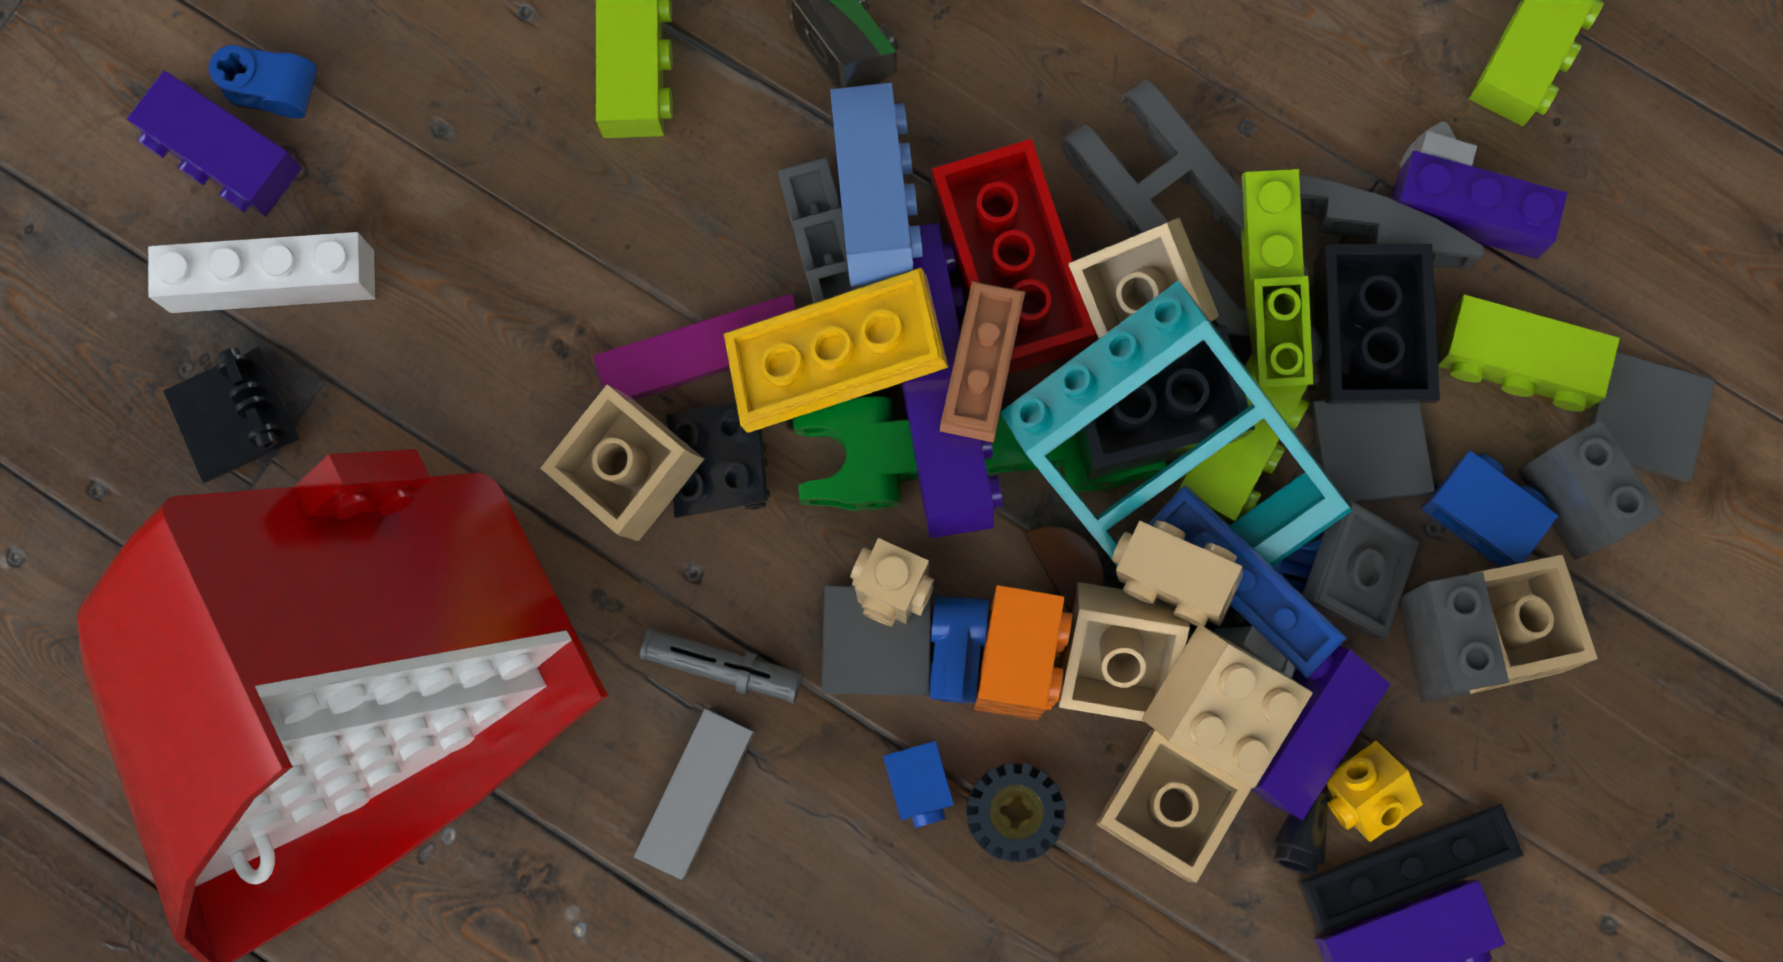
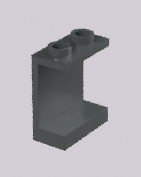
[1517,419,1663,560]
[1399,572,1509,703]

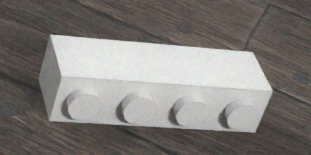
[148,232,375,313]

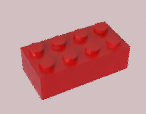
[931,139,1097,375]

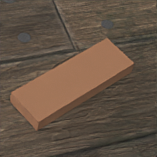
[940,281,1025,442]

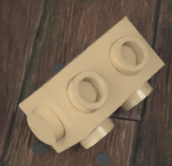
[1112,520,1243,627]
[850,538,934,627]

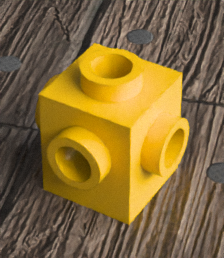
[1326,741,1423,842]

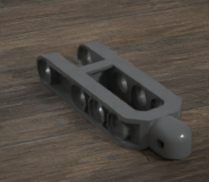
[1060,79,1323,368]

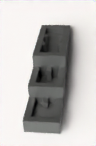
[777,157,864,304]
[1299,175,1484,271]

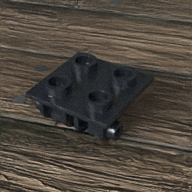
[163,347,300,483]
[667,401,770,518]

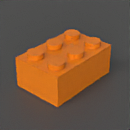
[974,585,1072,721]

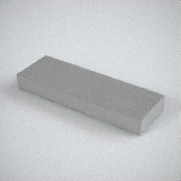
[634,709,755,880]

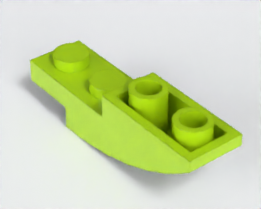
[1241,169,1313,387]

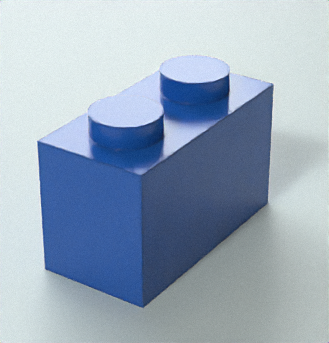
[1420,450,1559,568]

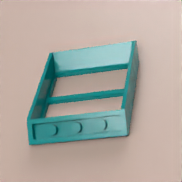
[1000,280,1353,625]

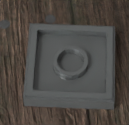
[1589,352,1716,483]
[1310,400,1435,504]
[1302,499,1420,639]
[821,586,931,696]

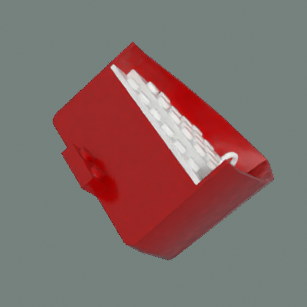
[77,449,608,962]

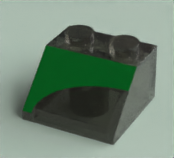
[786,0,899,89]

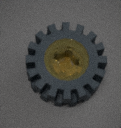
[966,762,1066,862]

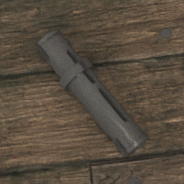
[640,628,803,704]

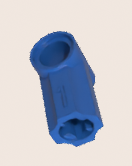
[929,594,989,704]

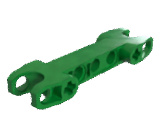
[793,397,1166,511]

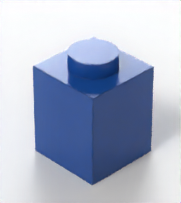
[883,741,954,828]

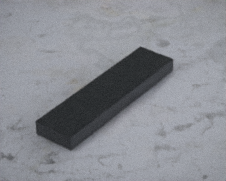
[1297,804,1524,934]

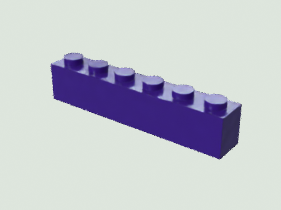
[901,223,1003,539]

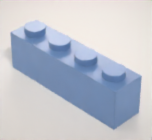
[830,83,923,287]

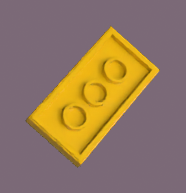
[724,267,948,433]

